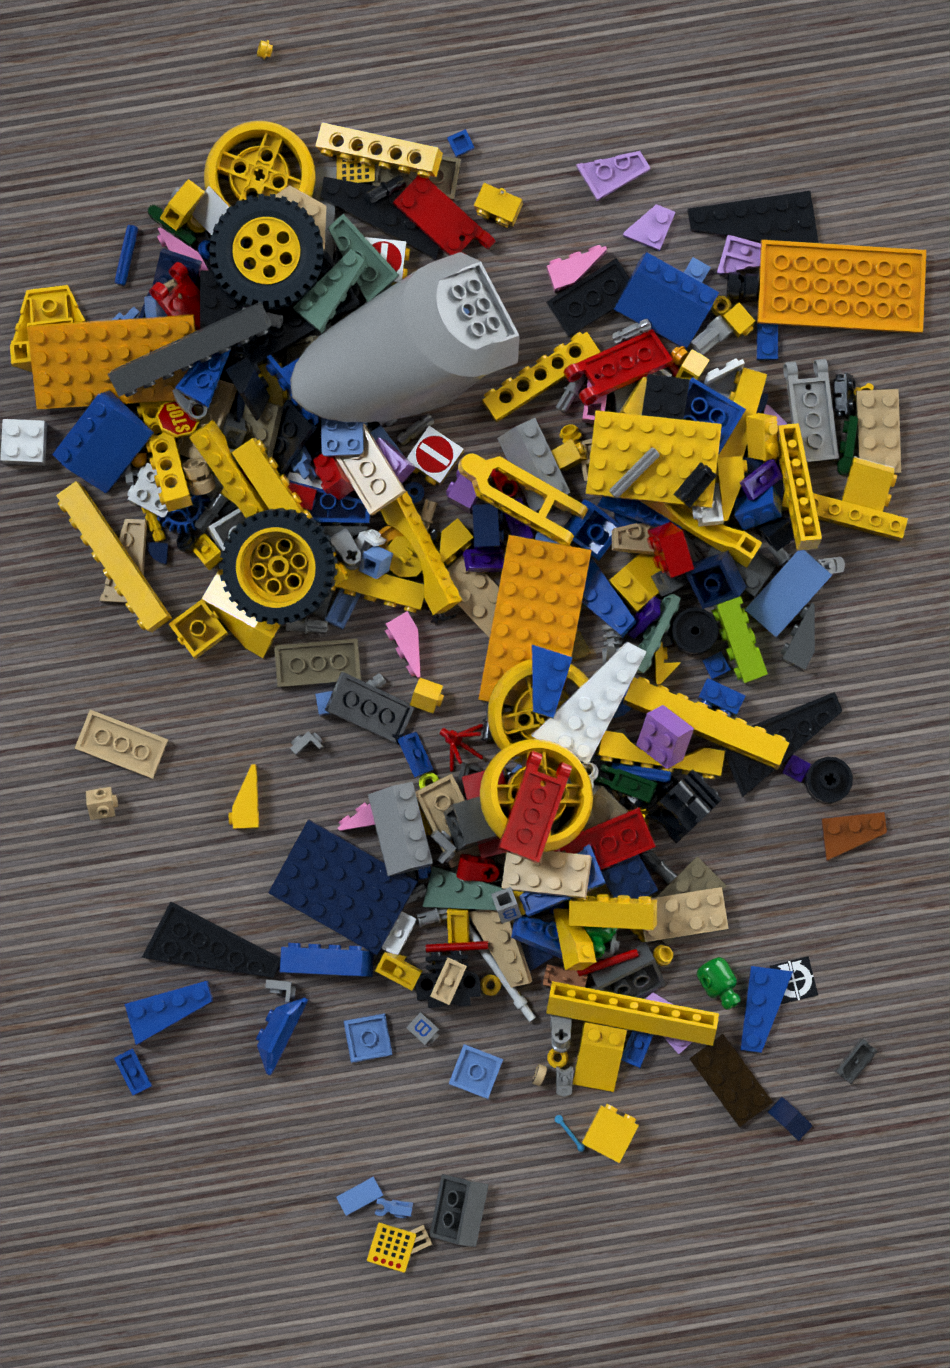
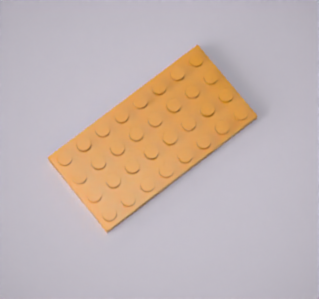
[757,240,926,334]
[27,315,196,409]
[478,535,591,707]

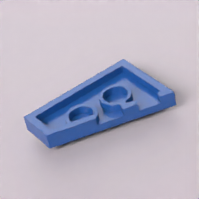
[531,645,573,718]

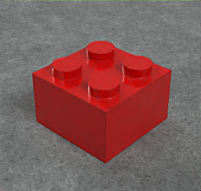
[647,522,694,578]

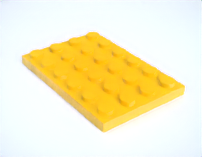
[586,410,722,508]

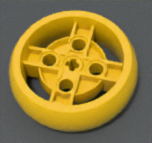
[204,121,316,232]
[487,659,589,769]
[480,739,593,852]

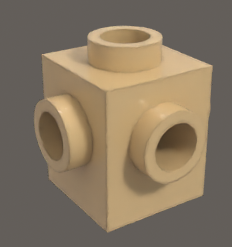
[86,787,118,820]

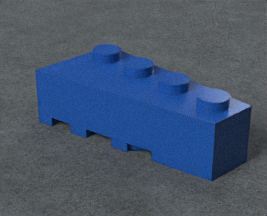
[288,480,370,524]
[280,943,374,977]
[125,981,213,1045]

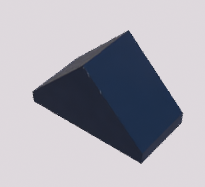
[768,1097,813,1141]

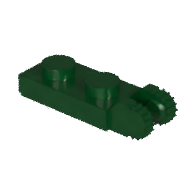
[147,204,198,249]
[837,416,858,475]
[595,765,657,804]

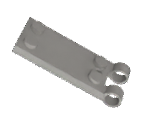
[783,359,839,463]

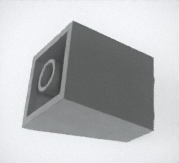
[443,796,509,852]

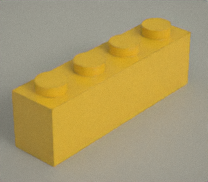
[569,894,657,930]

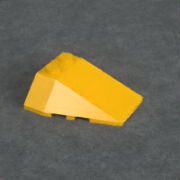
[10,285,86,372]
[202,569,299,658]

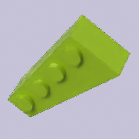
[711,596,768,683]

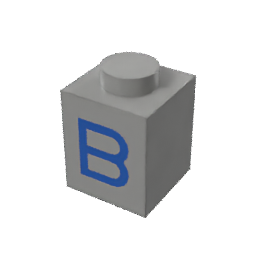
[491,887,522,924]
[406,1012,439,1045]

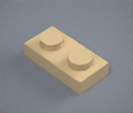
[430,958,467,1005]

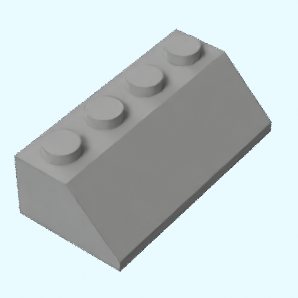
[497,418,570,512]
[368,782,433,876]

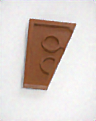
[821,812,887,861]

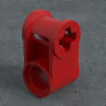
[490,459,518,499]
[456,854,499,882]

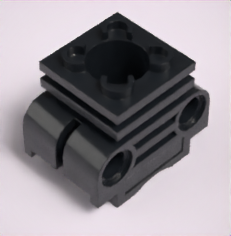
[647,770,722,843]
[416,951,481,1008]

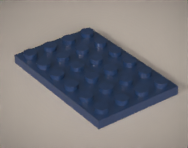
[268,819,418,955]

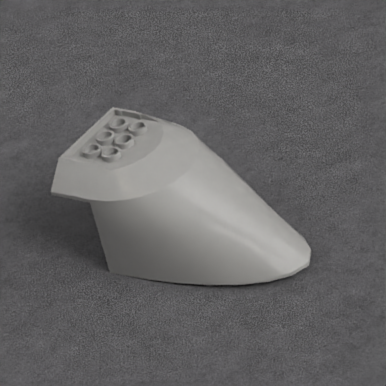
[290,252,519,422]

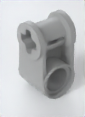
[329,528,362,570]
[550,1014,572,1053]

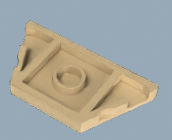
[276,185,326,252]

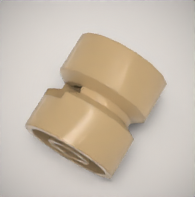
[182,456,216,495]

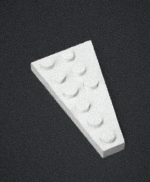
[531,642,646,764]

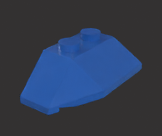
[256,998,309,1076]

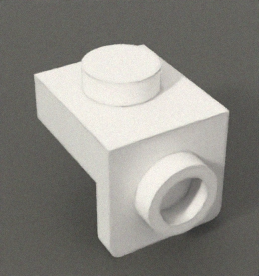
[354,529,386,556]

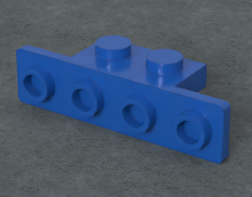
[266,355,319,425]

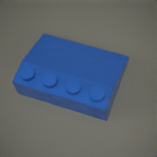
[614,252,719,350]
[684,377,746,455]
[52,390,154,493]

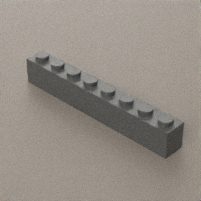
[108,302,272,397]

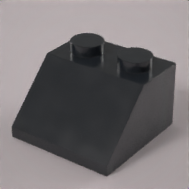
[226,357,270,421]

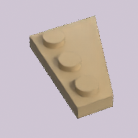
[612,523,655,555]

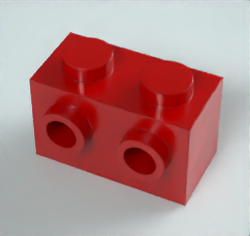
[313,454,355,500]

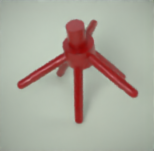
[440,724,483,772]

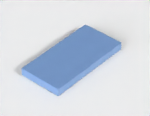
[745,550,832,637]

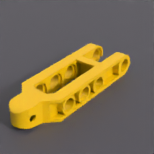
[458,453,588,546]

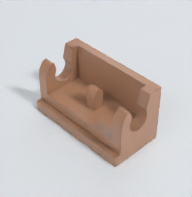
[542,964,588,987]

